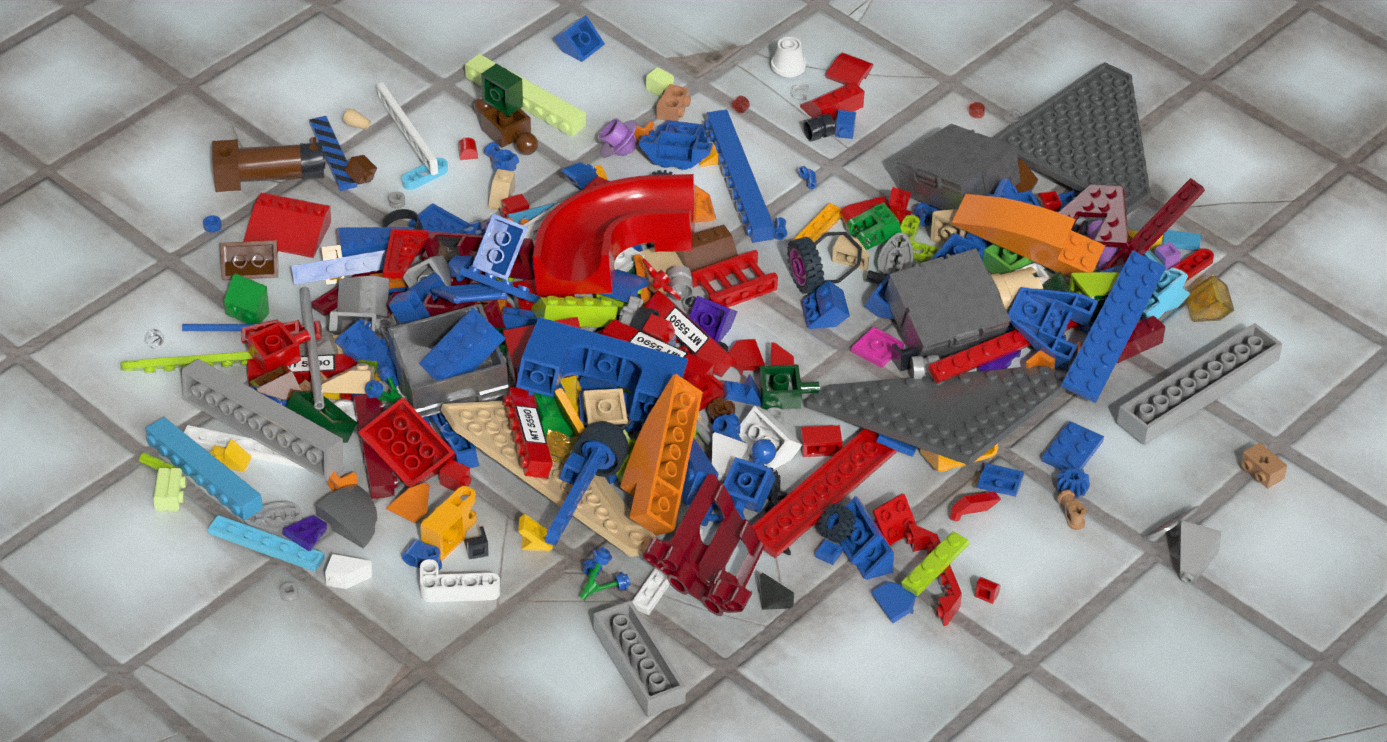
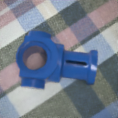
[484,142,519,172]
[711,413,746,443]

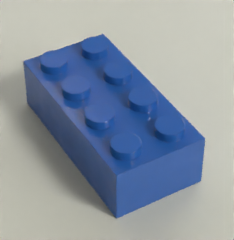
[419,307,506,381]

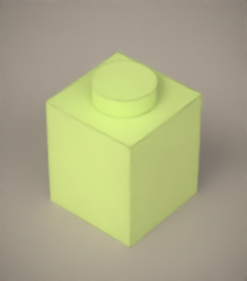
[646,67,674,97]

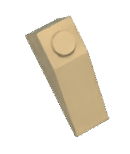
[321,363,374,394]

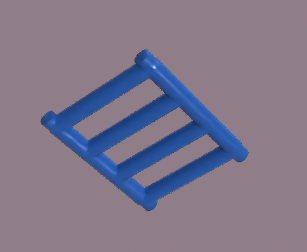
[431,283,508,304]

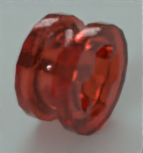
[732,96,750,114]
[969,102,985,118]

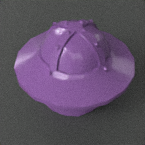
[598,118,637,158]

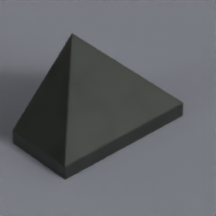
[759,572,794,610]

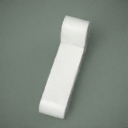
[420,559,500,602]

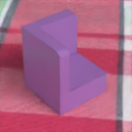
[1155,242,1181,270]

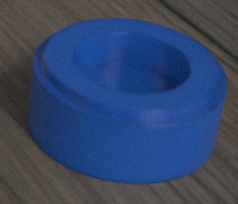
[203,215,222,232]

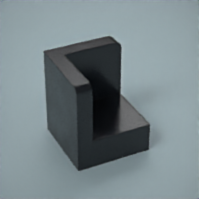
[891,343,918,372]
[464,526,489,560]

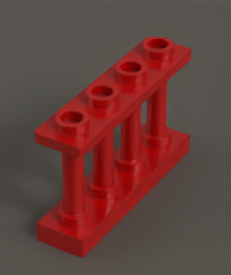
[691,250,778,307]

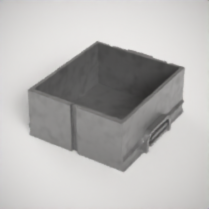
[894,123,1021,210]
[885,249,1011,359]
[388,304,509,418]

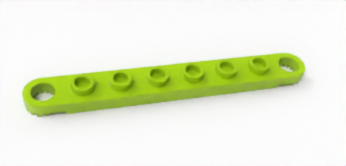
[120,352,253,373]

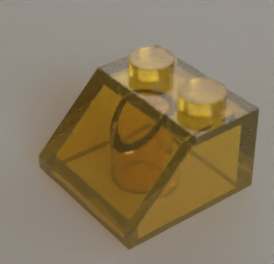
[1186,274,1235,322]

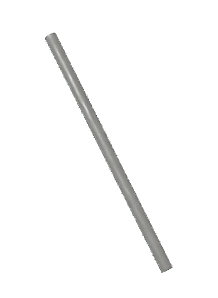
[300,287,324,410]

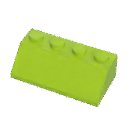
[531,296,618,327]

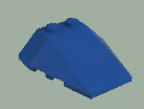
[639,120,713,170]

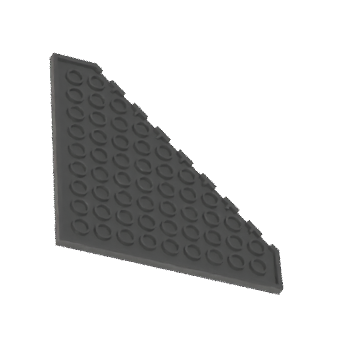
[993,62,1151,215]
[807,366,1067,465]

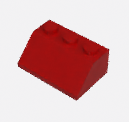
[800,82,865,120]

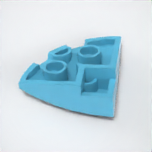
[1142,267,1188,319]

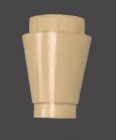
[343,109,371,130]

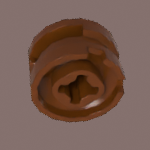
[708,398,736,428]

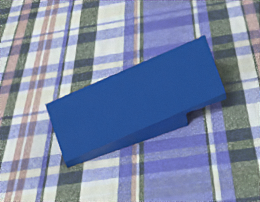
[835,496,894,580]

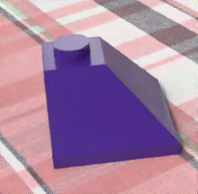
[689,296,738,342]

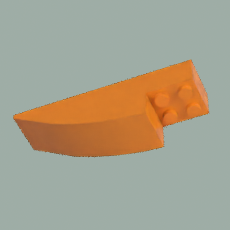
[951,194,1105,278]
[620,374,703,535]

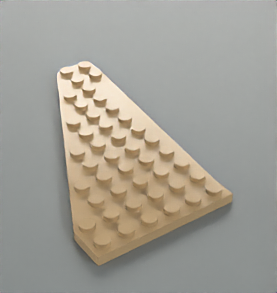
[441,401,657,557]

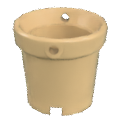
[991,267,1043,314]

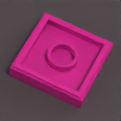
[851,326,904,368]

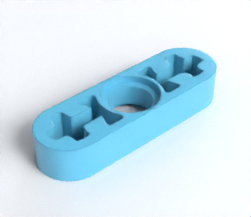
[402,158,448,190]

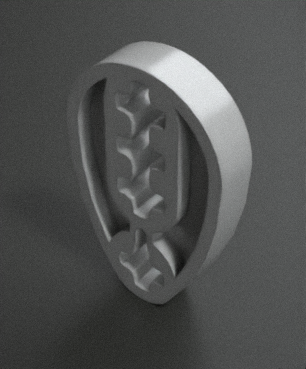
[878,233,914,274]
[244,501,303,536]

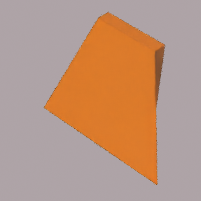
[385,482,429,523]

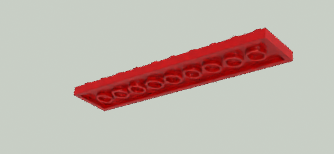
[752,429,897,559]

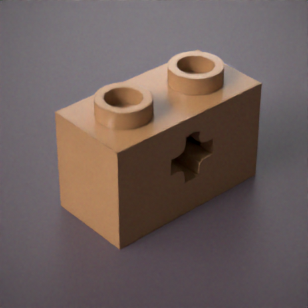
[1240,443,1287,489]

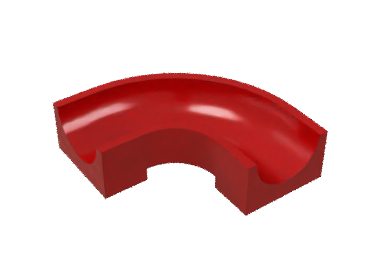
[533,174,696,295]

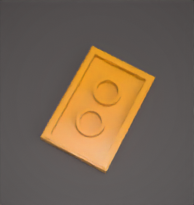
[555,388,585,439]

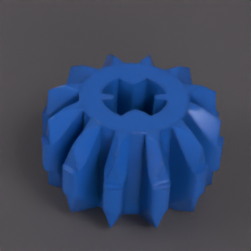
[1056,466,1090,499]

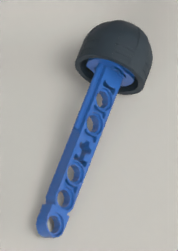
[545,421,629,546]

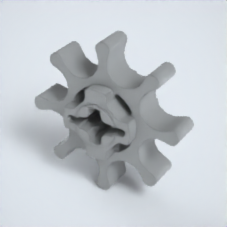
[619,296,644,326]

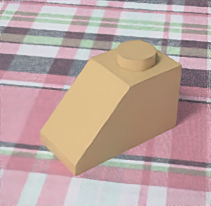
[488,169,516,211]
[832,235,869,270]

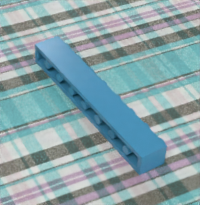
[145,417,263,521]

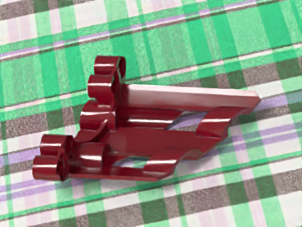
[643,474,764,616]

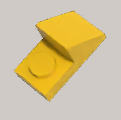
[210,439,252,472]
[518,514,553,551]

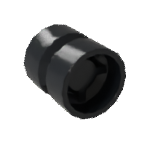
[803,113,836,142]

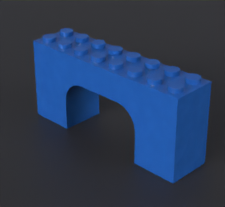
[516,317,688,423]

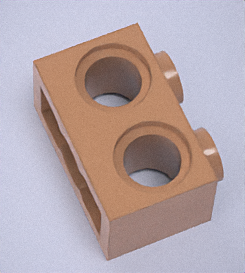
[657,84,691,121]

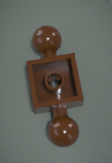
[474,95,538,155]

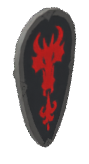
[1145,506,1199,539]

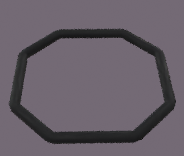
[813,232,862,283]

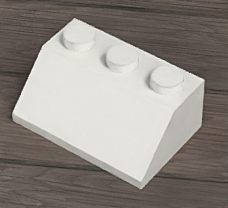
[739,406,802,469]

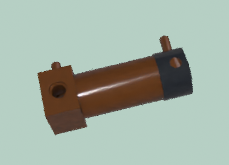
[212,137,326,192]

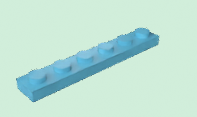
[208,515,325,572]

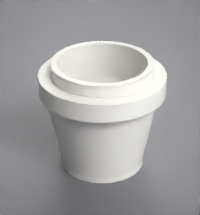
[771,37,806,77]

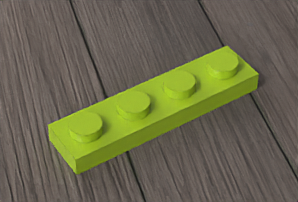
[901,531,969,596]

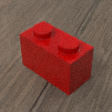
[800,425,843,457]

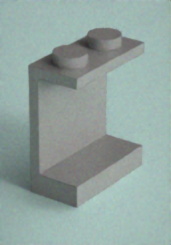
[329,312,383,336]

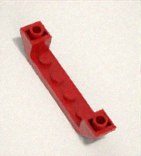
[905,523,962,626]

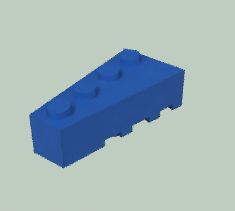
[338,227,418,257]
[428,412,479,468]
[681,437,719,506]

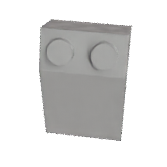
[337,276,389,317]

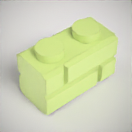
[154,468,186,511]

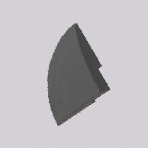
[316,484,377,548]

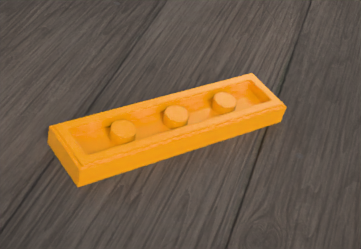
[793,203,842,243]

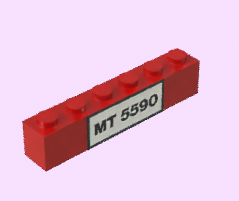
[644,290,736,377]
[602,319,714,391]
[248,354,358,387]
[503,387,553,479]

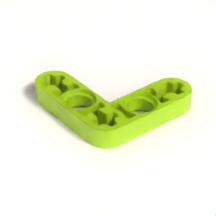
[897,215,940,262]

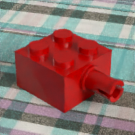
[247,321,311,373]

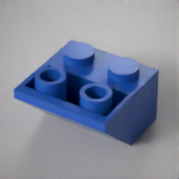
[801,280,850,329]

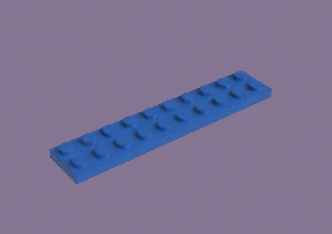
[1061,250,1166,403]

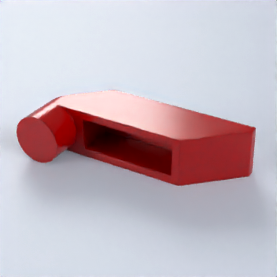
[949,492,1001,521]

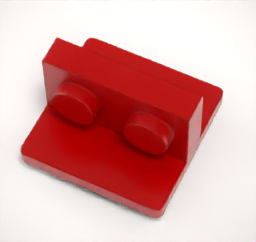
[873,493,916,545]

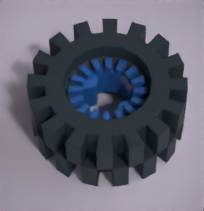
[818,503,856,543]

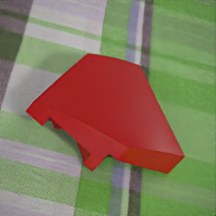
[889,187,912,226]
[728,339,765,375]

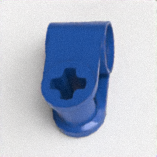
[402,540,442,570]

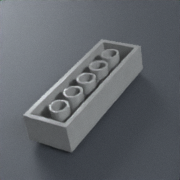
[594,600,686,717]

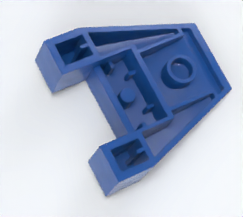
[1008,287,1098,372]

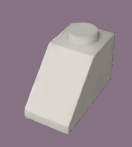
[325,554,372,589]

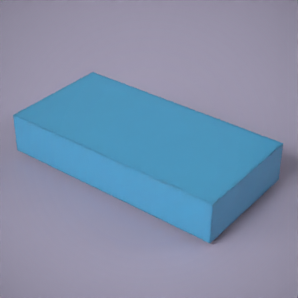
[1163,230,1201,251]

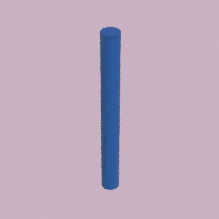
[182,324,256,331]

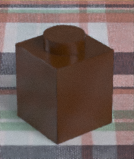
[345,155,377,184]

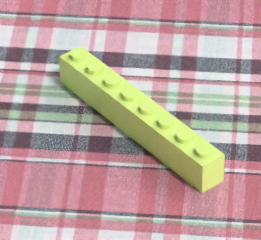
[465,54,586,137]

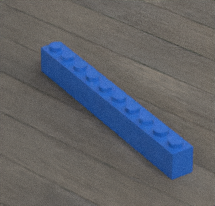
[704,109,774,243]

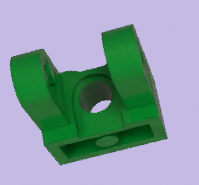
[846,203,902,250]

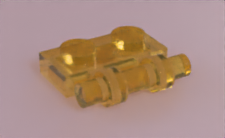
[546,430,578,464]

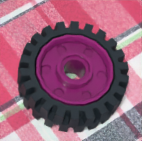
[787,237,824,294]

